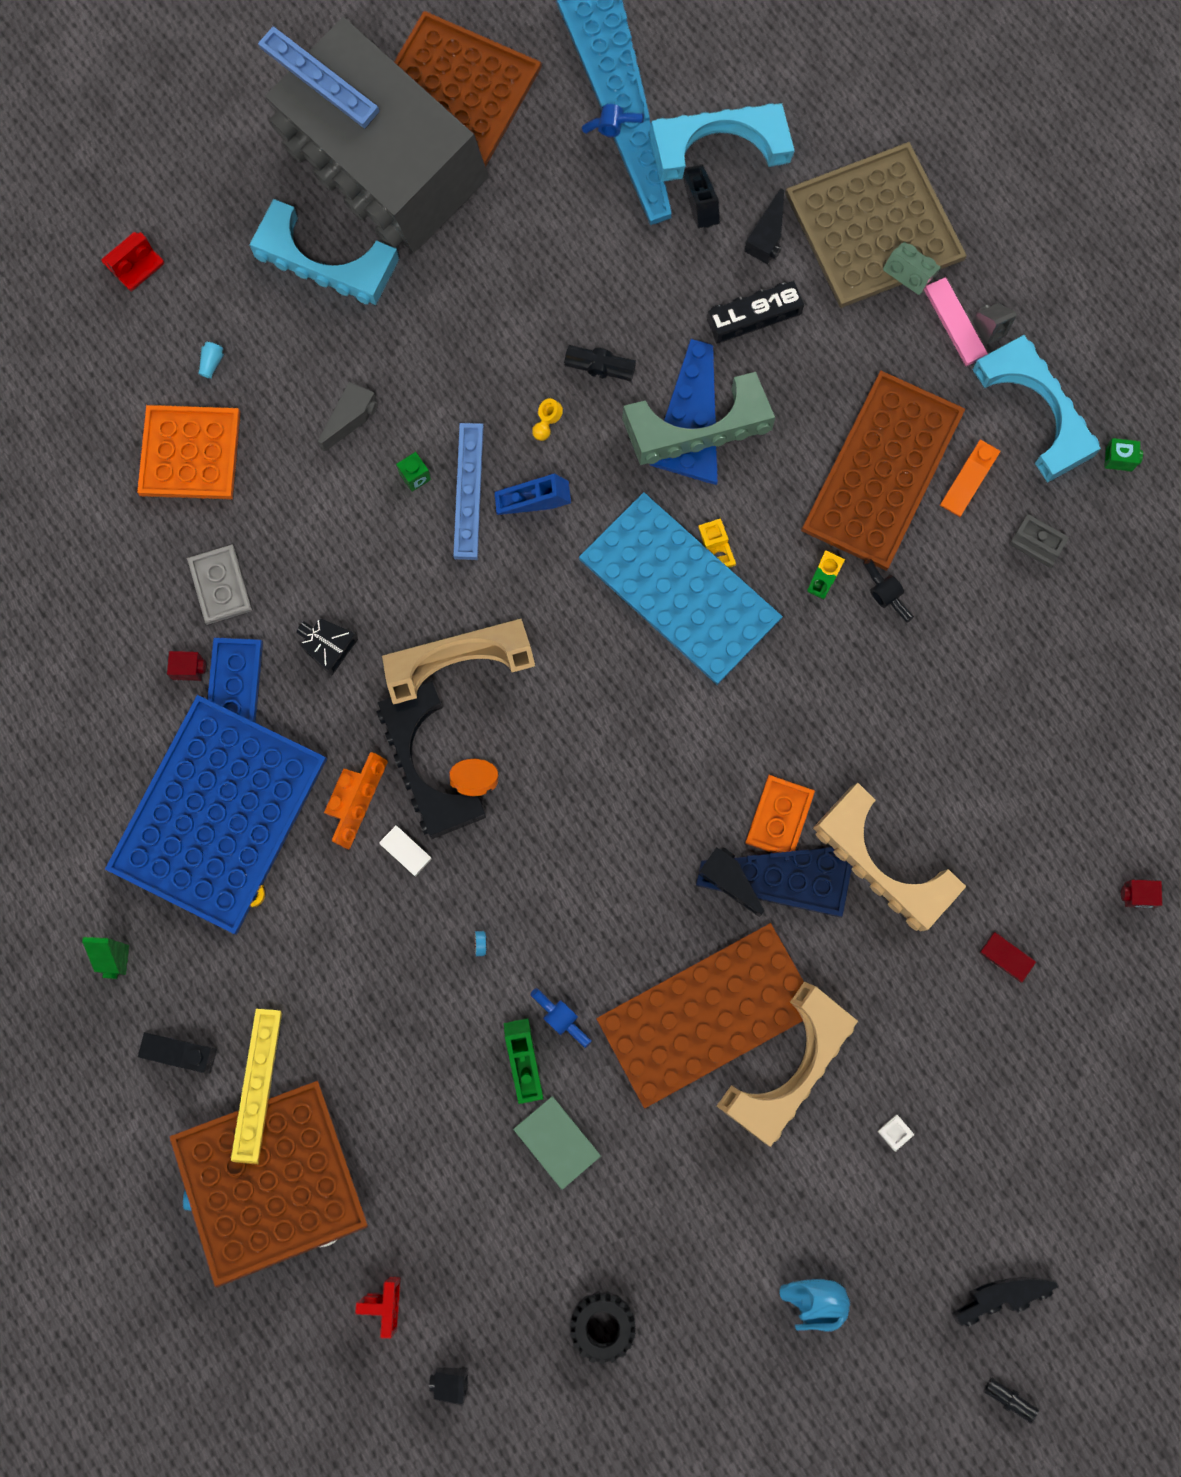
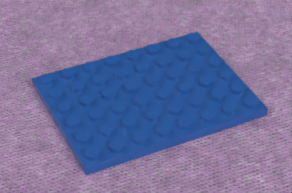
[105,695,327,935]

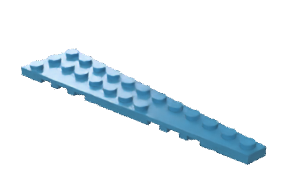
[556,0,672,225]

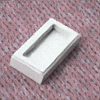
[379,825,432,877]

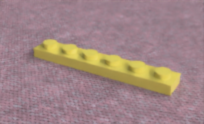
[231,1009,282,1164]

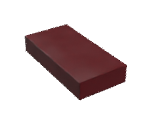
[979,932,1036,983]

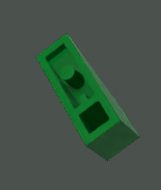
[82,937,129,979]
[504,1018,543,1104]

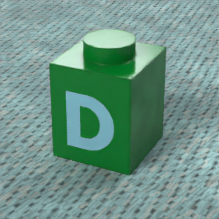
[1104,438,1143,471]
[396,452,431,492]

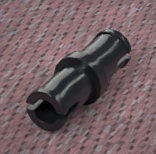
[983,1377,1039,1424]

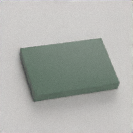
[513,1096,601,1189]

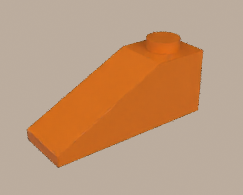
[940,439,1001,517]

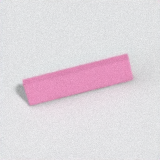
[924,277,988,366]

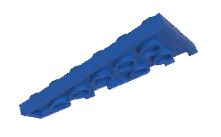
[650,339,717,485]

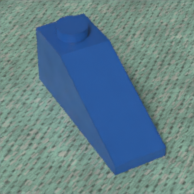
[494,473,571,515]

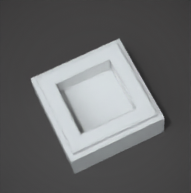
[877,1115,914,1152]

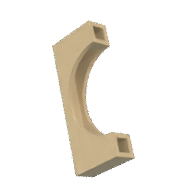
[382,619,535,704]
[813,783,966,931]
[716,982,858,1147]

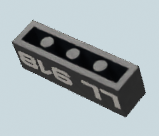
[707,281,804,344]

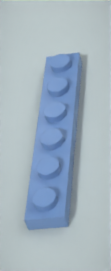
[258,26,380,129]
[454,423,484,560]

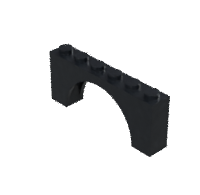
[376,681,486,839]

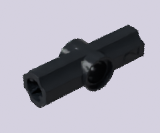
[564,345,636,381]

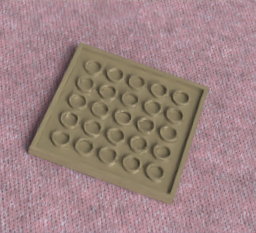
[785,142,967,308]

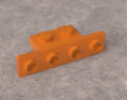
[324,752,387,849]

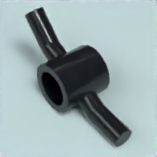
[863,559,914,623]

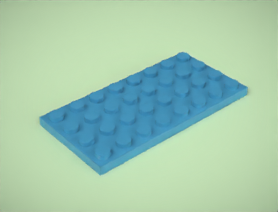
[579,492,783,685]

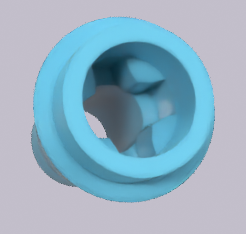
[198,342,224,379]

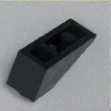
[683,165,720,228]
[744,188,785,265]
[698,847,765,917]
[138,1032,217,1073]

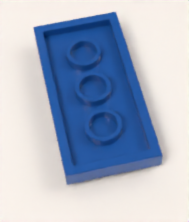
[207,638,263,723]

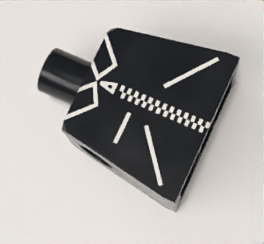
[296,619,358,676]

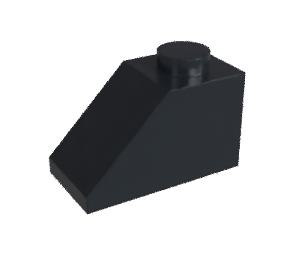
[429,1367,468,1405]

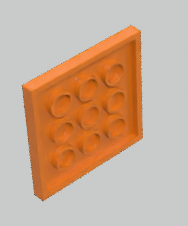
[137,405,241,499]

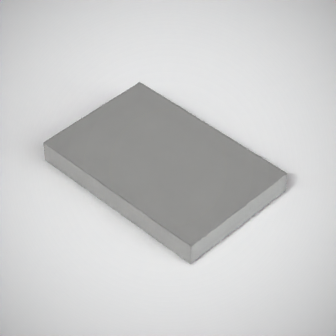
[187,544,252,625]

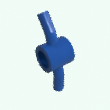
[582,104,644,137]
[530,988,592,1048]

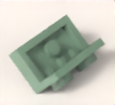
[883,242,941,295]

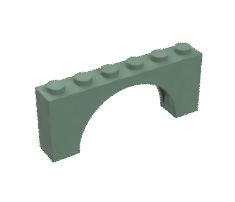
[622,372,775,465]

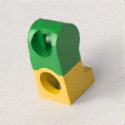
[807,550,845,600]

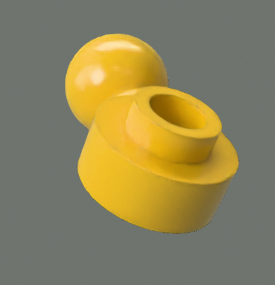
[532,398,563,441]

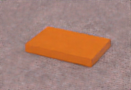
[745,775,815,853]

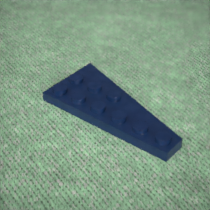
[696,847,852,918]

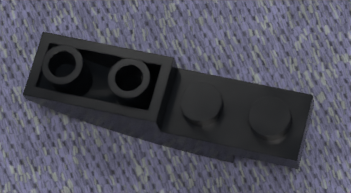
[952,1277,1058,1327]

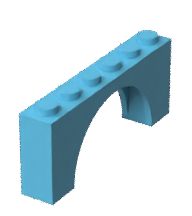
[649,103,795,182]
[249,199,399,305]
[972,335,1101,483]

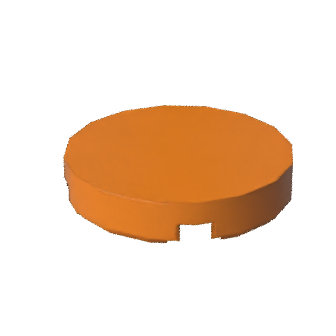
[449,759,498,796]

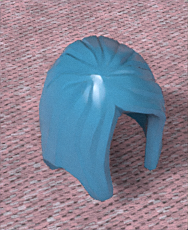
[779,1279,850,1331]

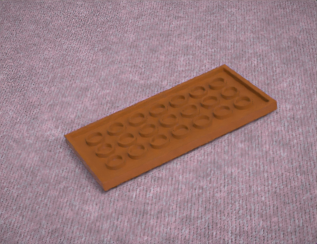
[801,371,965,571]
[596,923,804,1109]

